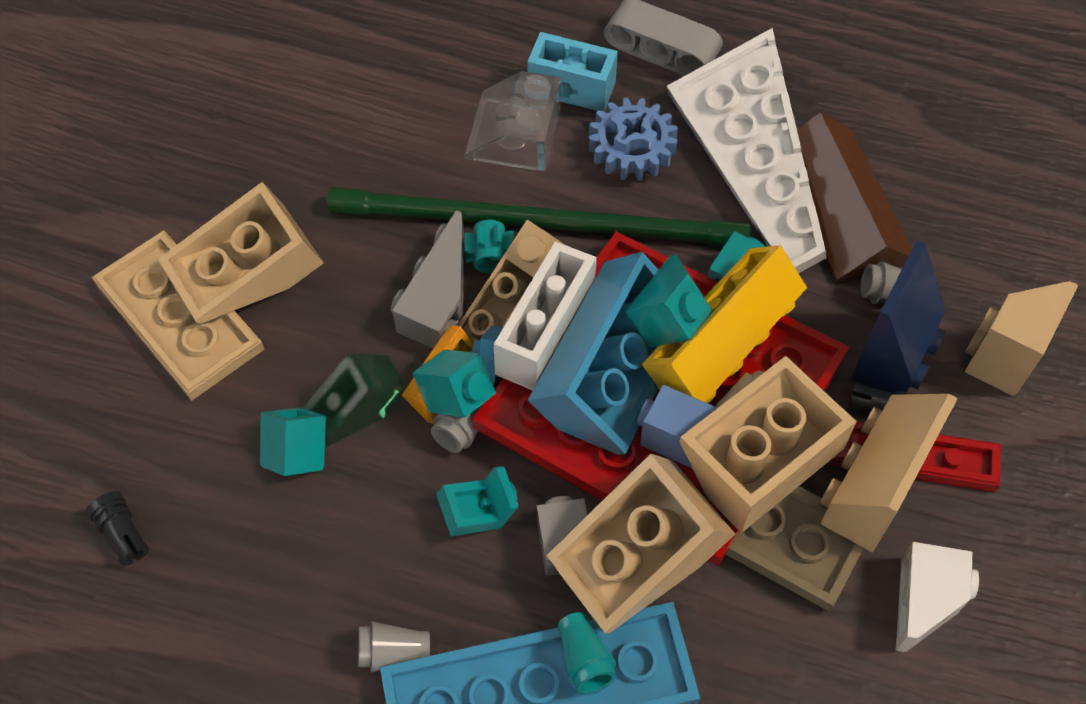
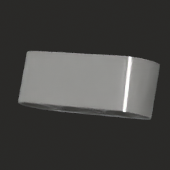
[604,0,723,76]

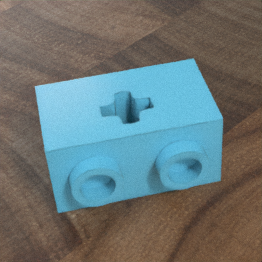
[527,32,618,112]

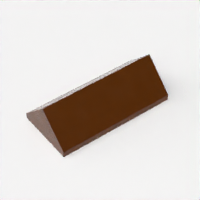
[797,112,912,284]

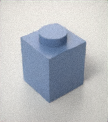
[637,385,716,468]

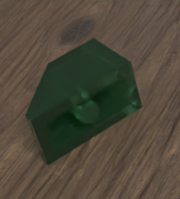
[303,354,407,448]

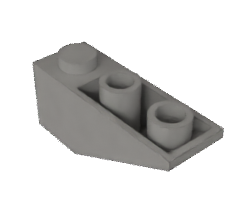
[391,210,464,349]

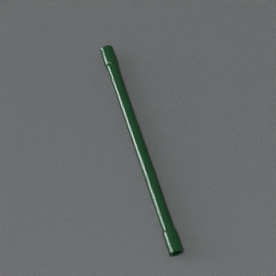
[327,187,750,247]

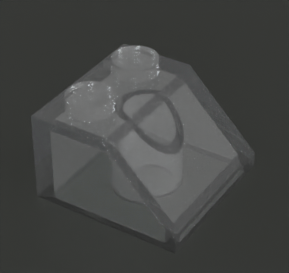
[465,71,561,172]

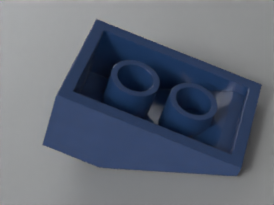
[851,240,946,393]

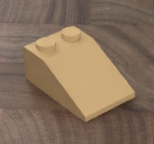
[158,182,324,324]
[546,454,735,634]

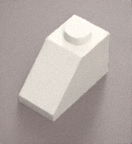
[896,542,979,652]

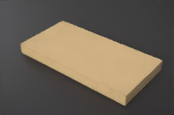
[91,230,265,401]

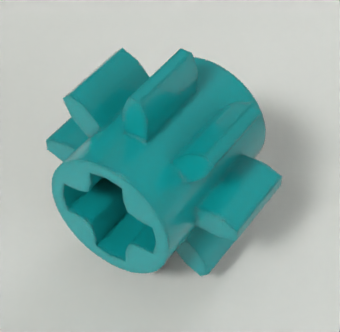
[464,220,515,274]

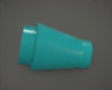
[558,612,616,694]

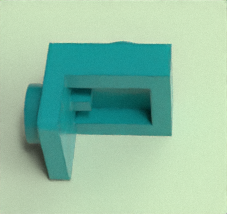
[436,466,518,536]

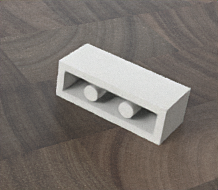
[494,241,597,390]

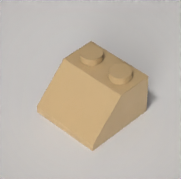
[965,281,1078,397]

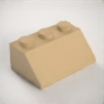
[679,356,857,533]
[820,394,958,553]

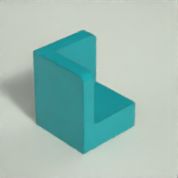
[260,407,326,476]

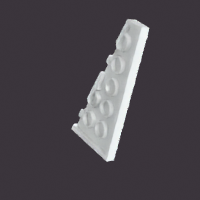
[667,28,826,273]

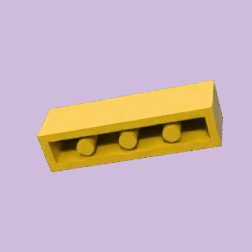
[642,245,807,403]

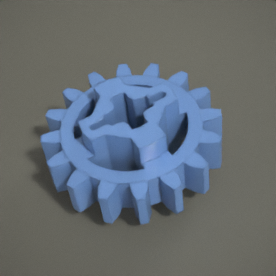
[588,98,678,181]

